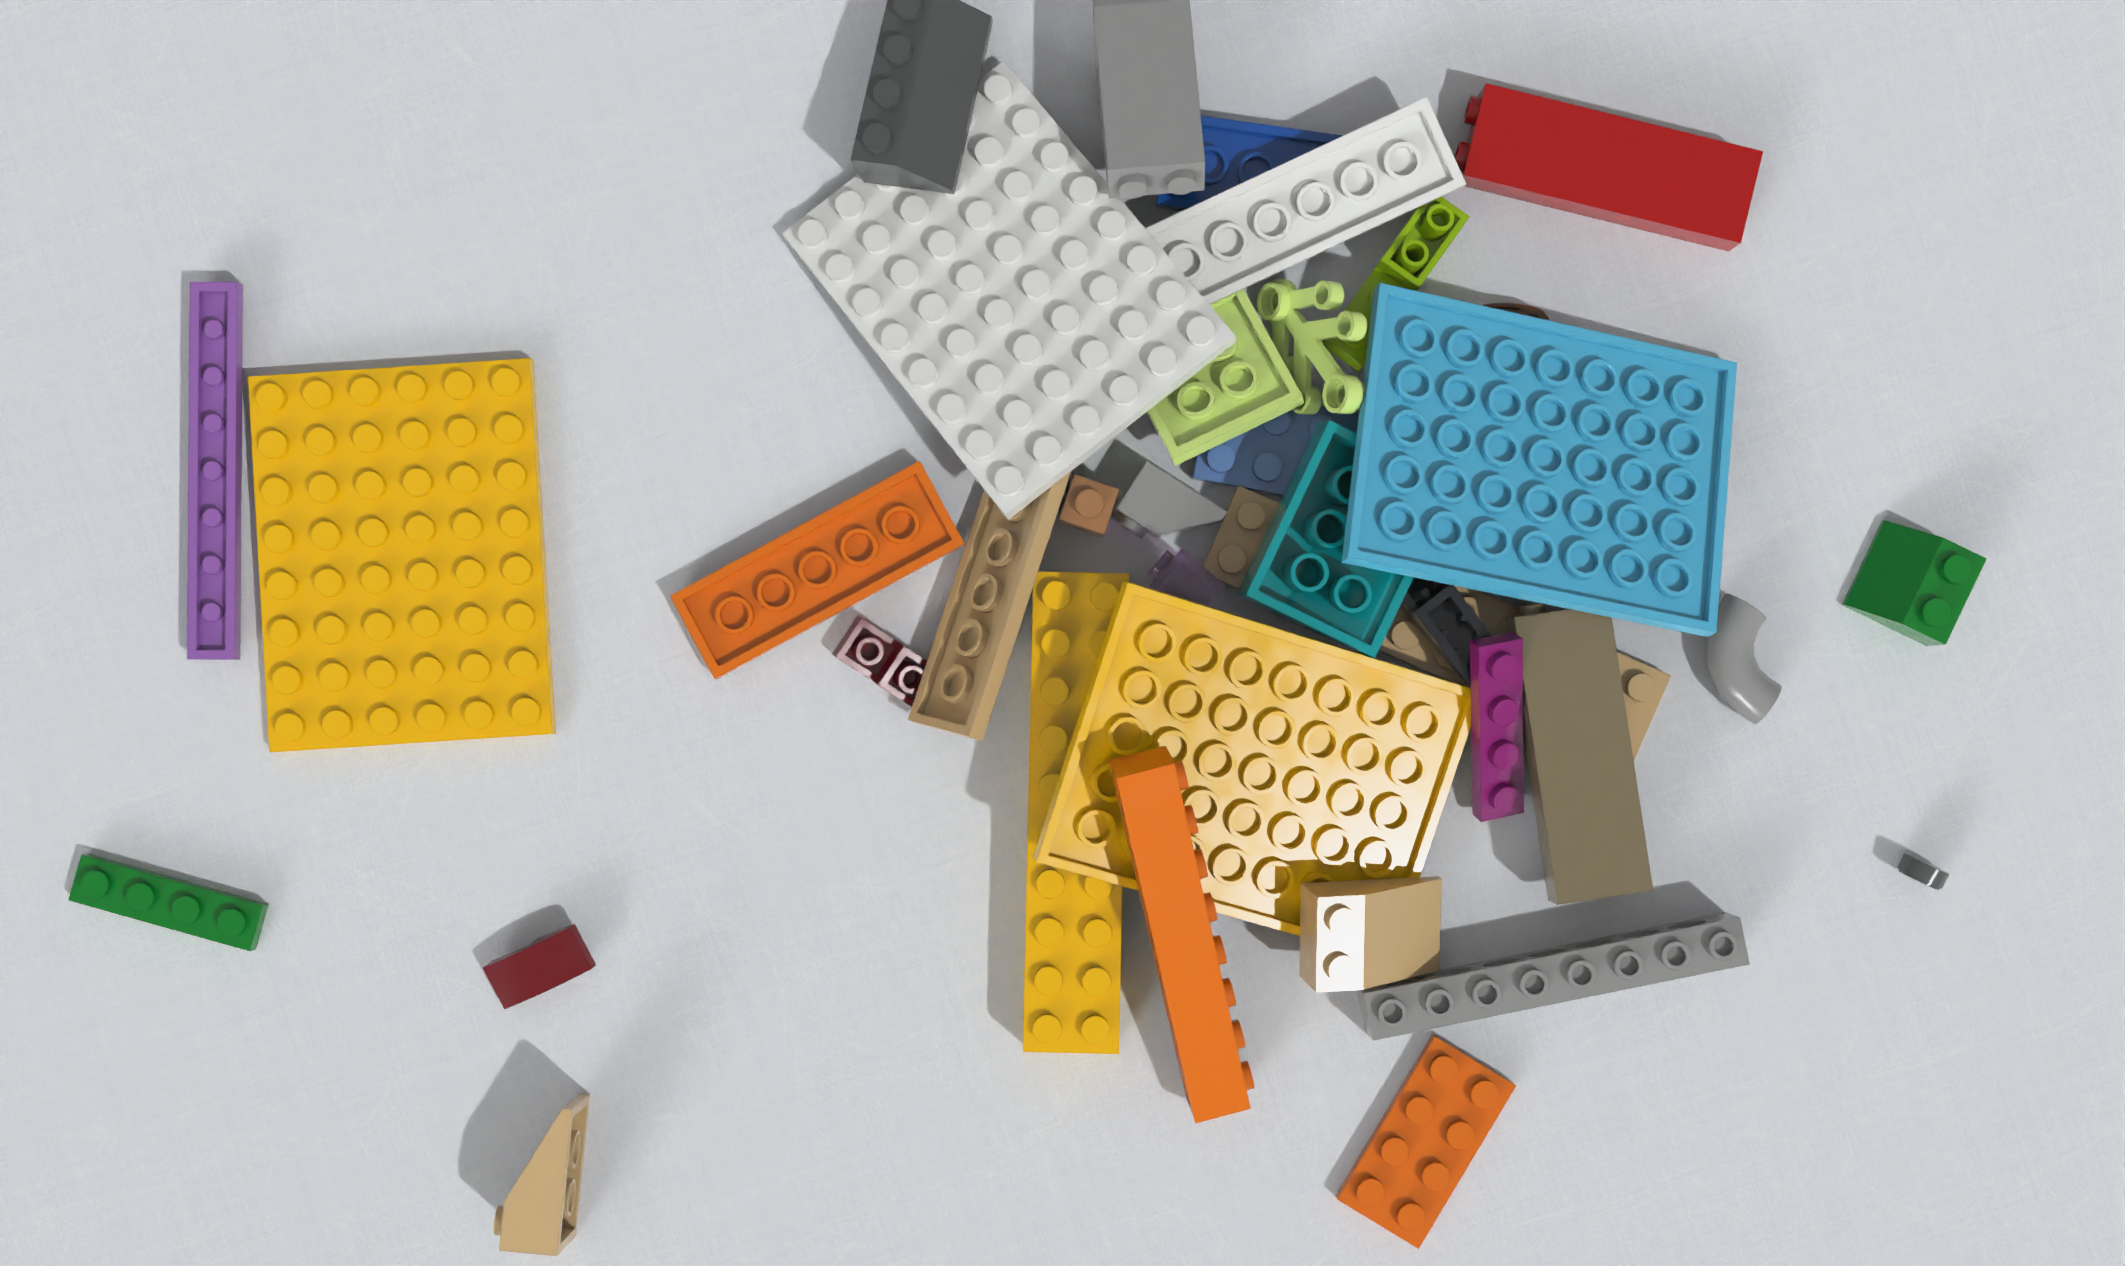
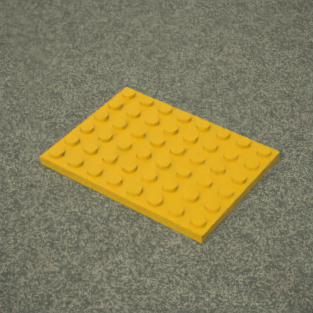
[248,358,556,753]
[1033,580,1471,936]

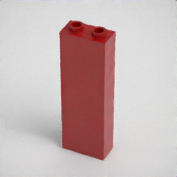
[1454,83,1763,252]

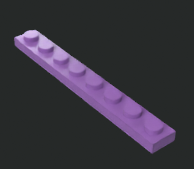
[187,282,243,660]

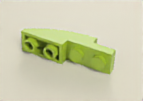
[1322,197,1470,372]

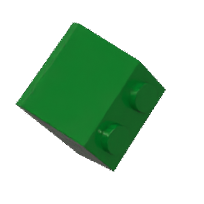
[1842,520,1987,646]

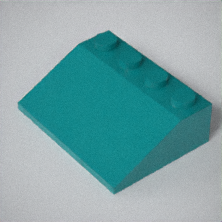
[1236,420,1414,658]

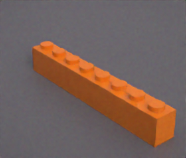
[1108,746,1255,1124]

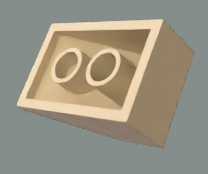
[1299,876,1442,992]
[493,1093,590,1256]

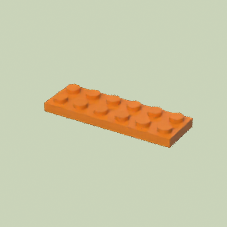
[670,461,965,679]

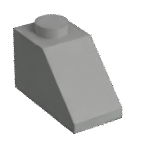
[1115,461,1227,539]

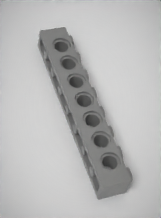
[1357,912,1750,1041]

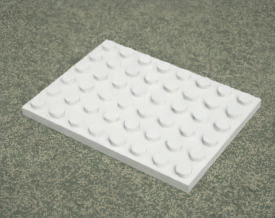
[782,61,1237,520]

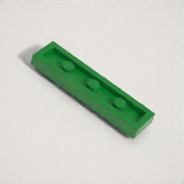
[68,854,269,951]

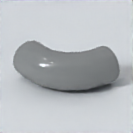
[1706,594,1782,724]

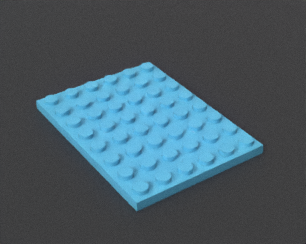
[1342,283,1737,637]

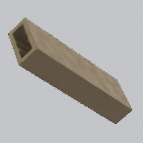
[1506,604,1653,905]

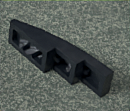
[1400,578,1492,688]

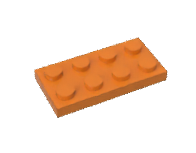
[1335,1034,1516,1249]

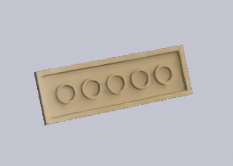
[908,472,1071,741]

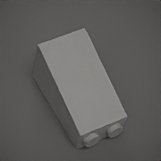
[1093,0,1205,199]

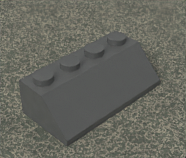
[850,0,993,194]

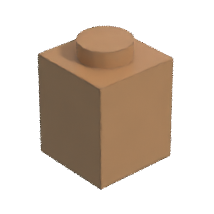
[1059,474,1120,538]

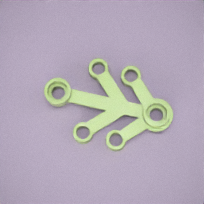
[1257,279,1367,415]

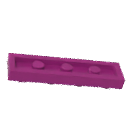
[1470,632,1524,822]

